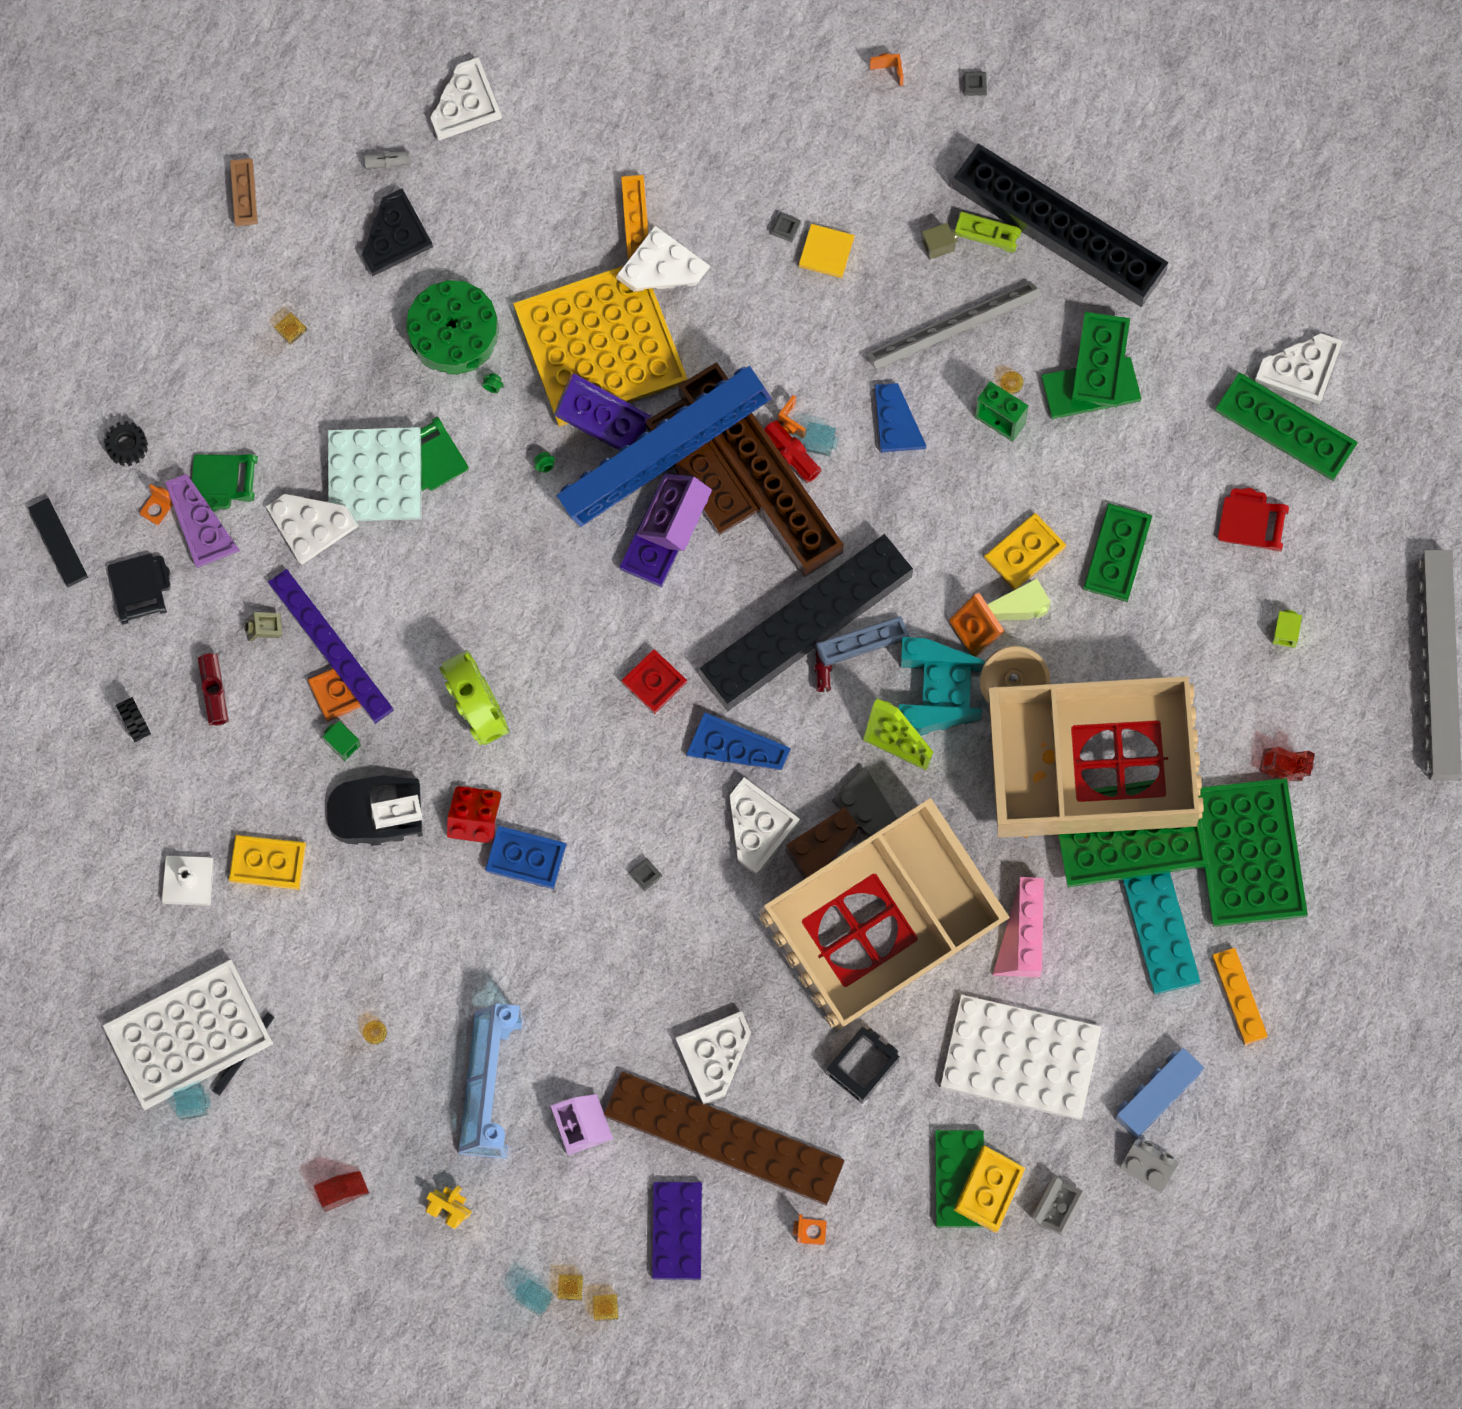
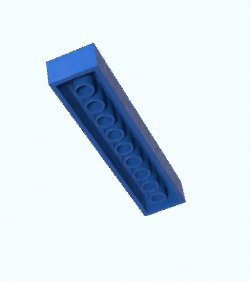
[557,365,772,527]

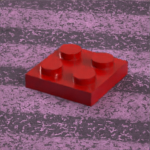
[621,649,687,715]

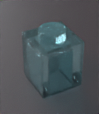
[804,422,839,457]
[174,1087,211,1120]
[514,1279,554,1318]

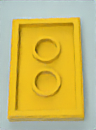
[984,513,1066,590]
[229,835,306,890]
[954,1145,1025,1233]

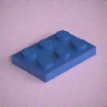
[485,826,567,890]

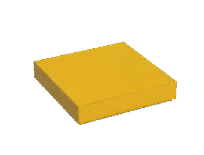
[799,224,855,279]

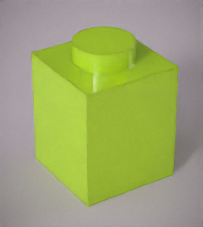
[1272,610,1302,648]

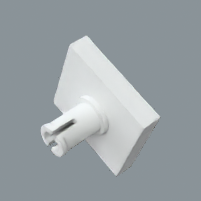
[162,856,214,906]

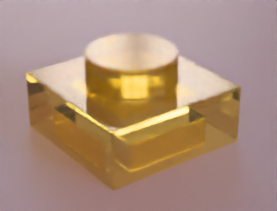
[274,312,307,345]
[558,1274,584,1301]
[593,1294,619,1321]

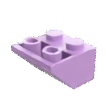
[551,1094,613,1156]

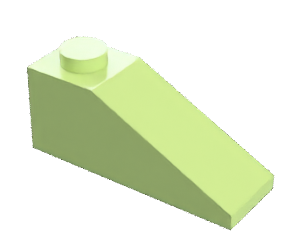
[987,579,1051,621]

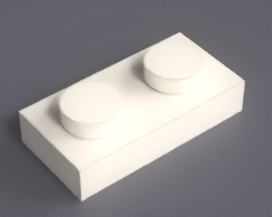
[371,795,422,829]

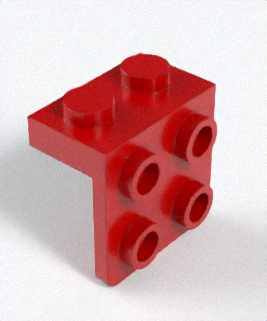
[447,786,501,844]

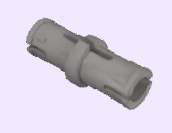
[365,151,411,169]

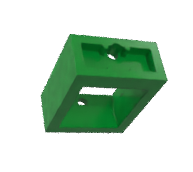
[975,381,1029,442]

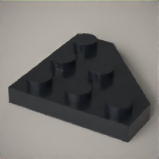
[362,188,433,277]

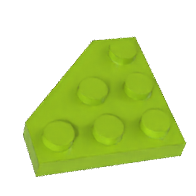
[863,698,934,770]

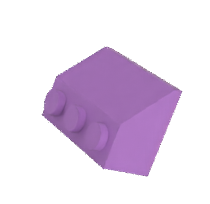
[636,474,712,551]

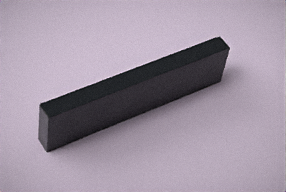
[28,497,89,588]

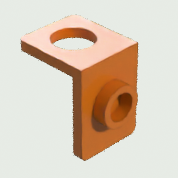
[869,53,904,86]
[778,395,806,438]
[140,484,173,525]
[793,1214,827,1245]

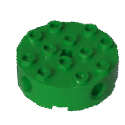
[406,280,499,375]

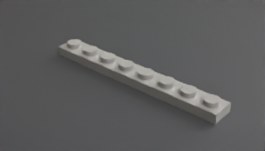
[866,281,1041,369]

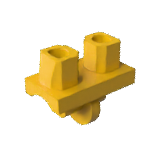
[425,1185,472,1229]

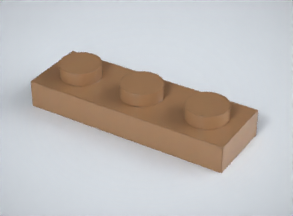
[230,158,258,226]

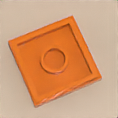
[948,593,1004,657]
[308,668,361,722]

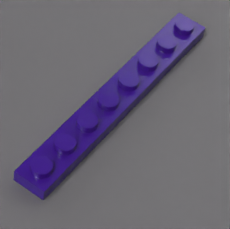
[268,569,394,724]

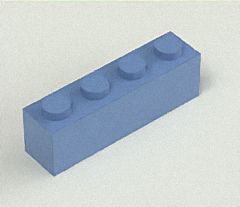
[1115,1048,1205,1139]

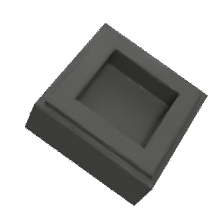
[964,72,987,96]
[771,212,801,243]
[629,858,662,892]

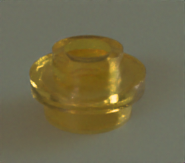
[1001,371,1024,394]
[363,1020,387,1045]

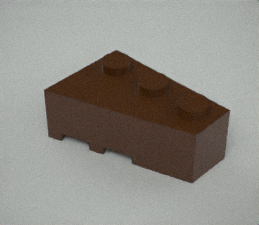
[786,807,858,879]

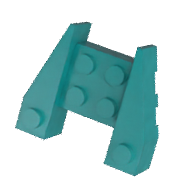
[899,637,985,736]

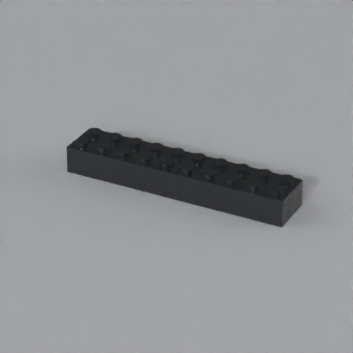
[952,143,1169,308]
[699,534,913,712]

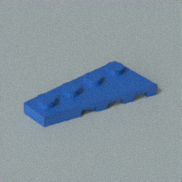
[686,712,791,771]

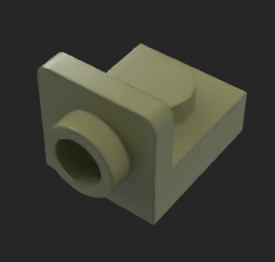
[244,612,282,641]

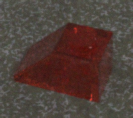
[313,1171,370,1212]

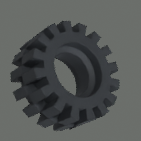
[104,421,148,466]
[116,697,151,743]

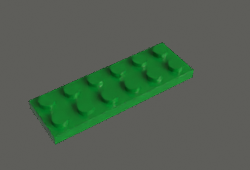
[1215,372,1358,482]

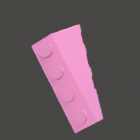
[993,877,1044,977]

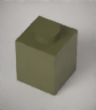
[922,223,958,260]

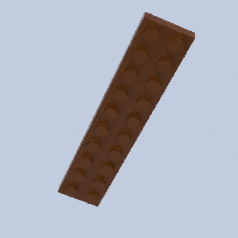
[604,1071,845,1206]

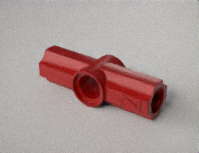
[764,420,822,484]

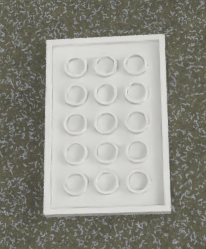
[103,960,273,1110]
[940,995,1101,1120]

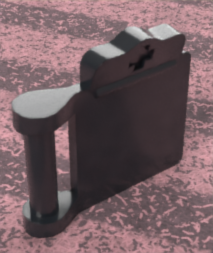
[108,554,171,625]

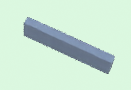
[815,616,910,667]

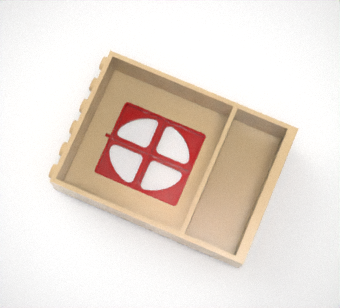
[989,676,1203,838]
[759,798,1010,1031]

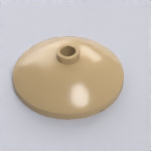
[980,646,1050,704]

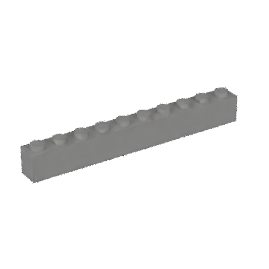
[1418,550,1462,781]

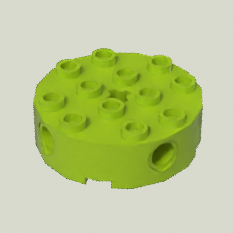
[439,650,510,746]

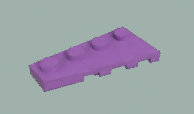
[165,474,240,568]

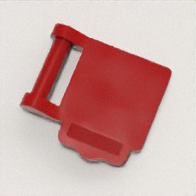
[1218,488,1289,551]

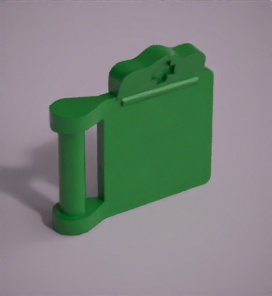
[421,416,469,492]
[192,454,258,512]

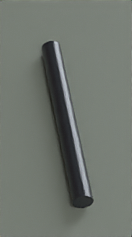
[212,1012,275,1096]

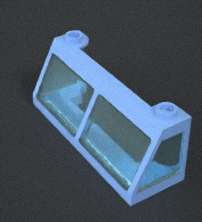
[459,1003,523,1159]

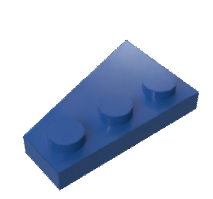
[875,383,927,452]

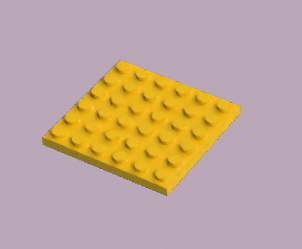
[513,265,688,427]

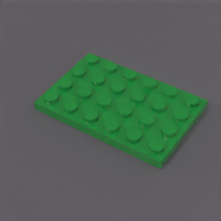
[1198,778,1308,927]
[1058,779,1209,888]

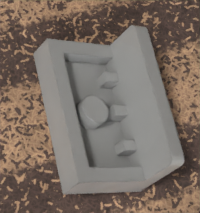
[1119,1139,1179,1193]
[1032,1176,1086,1236]

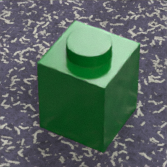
[323,721,361,762]

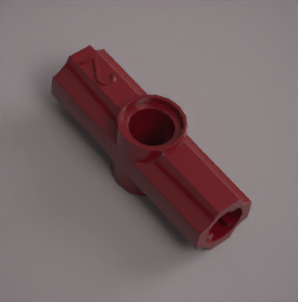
[198,653,229,726]

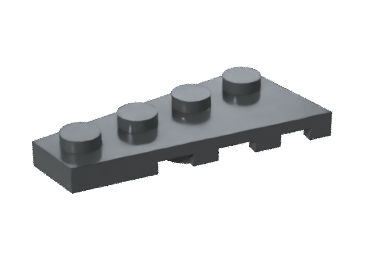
[832,768,898,837]

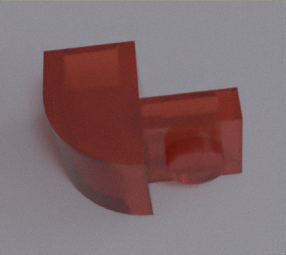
[1259,747,1315,782]

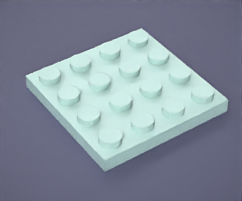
[328,427,422,521]

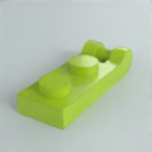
[955,212,1022,253]

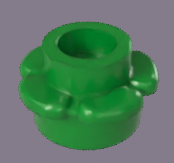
[482,373,504,393]
[533,452,555,473]

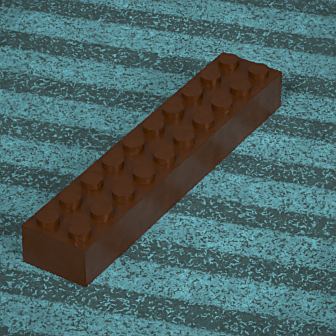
[678,362,844,577]

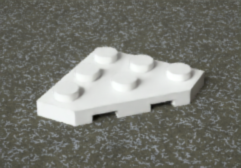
[430,57,502,141]
[616,226,710,292]
[1255,334,1343,404]
[266,494,358,565]
[730,778,800,876]
[676,1011,751,1104]

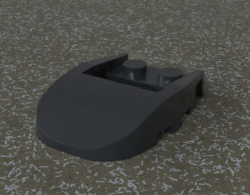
[327,775,423,846]

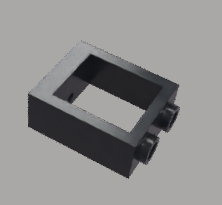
[826,1026,900,1105]

